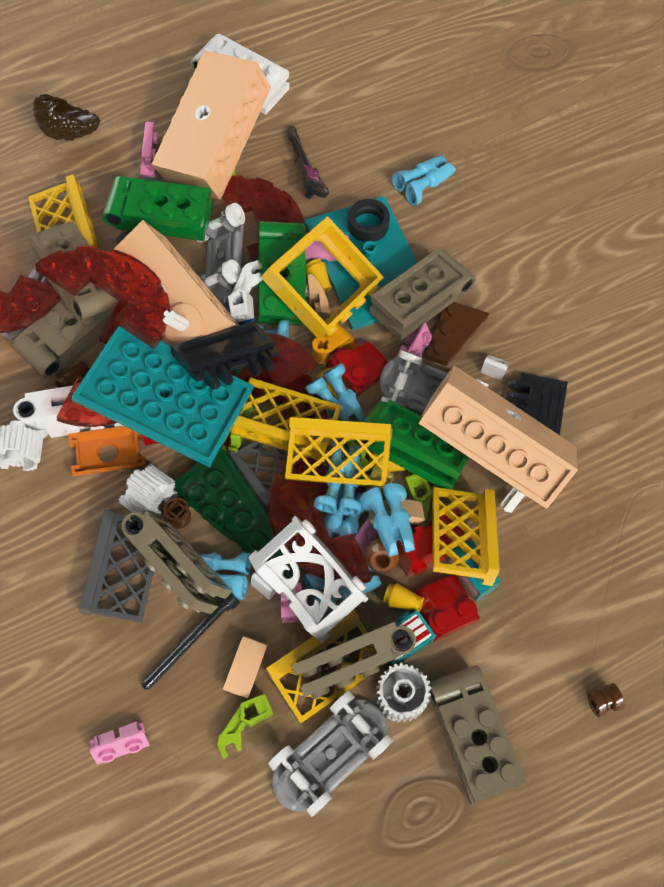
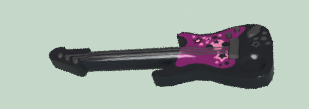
[288,126,329,199]

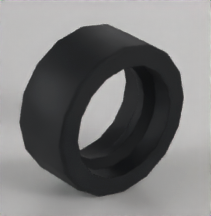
[348,199,390,242]

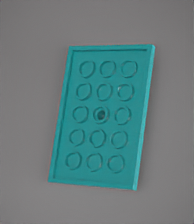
[304,196,417,331]
[72,322,254,467]

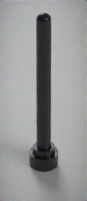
[142,593,240,690]

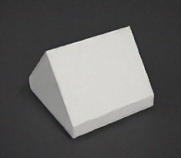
[480,355,509,381]
[250,572,276,600]

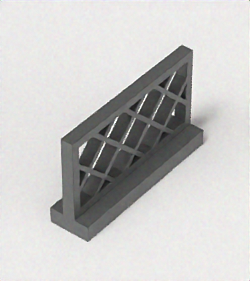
[230,441,325,530]
[80,510,154,623]

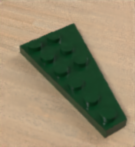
[174,445,308,579]

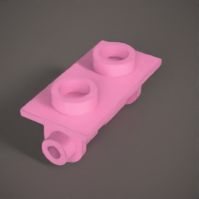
[395,322,432,358]
[89,721,150,764]

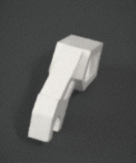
[228,260,262,322]

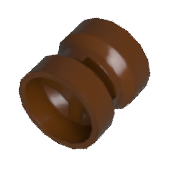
[163,497,191,529]
[587,683,624,717]

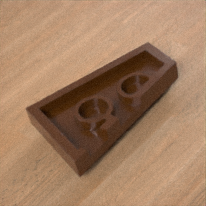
[425,302,490,366]

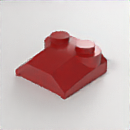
[326,338,388,398]
[415,575,480,642]

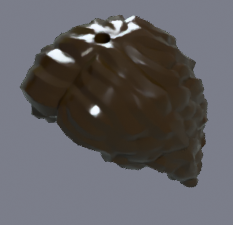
[32,94,100,141]

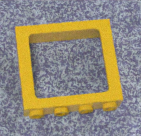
[261,216,384,339]

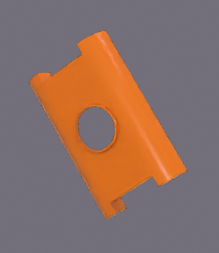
[68,426,146,477]

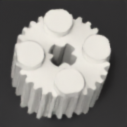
[0,421,43,471]
[119,463,178,517]
[375,663,431,723]

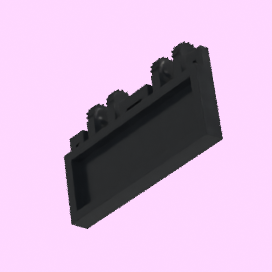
[171,321,280,390]
[505,373,568,435]

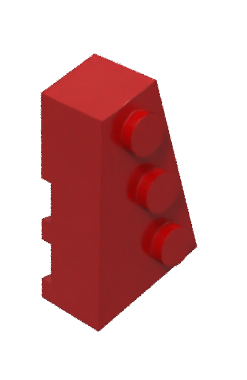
[396,508,471,576]

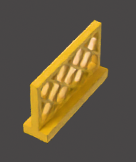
[28,174,102,256]
[231,378,342,462]
[285,417,393,487]
[432,487,500,586]
[265,609,387,724]

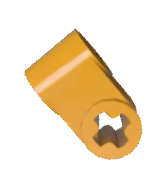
[312,322,355,365]

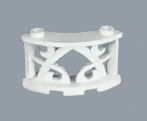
[248,515,369,643]

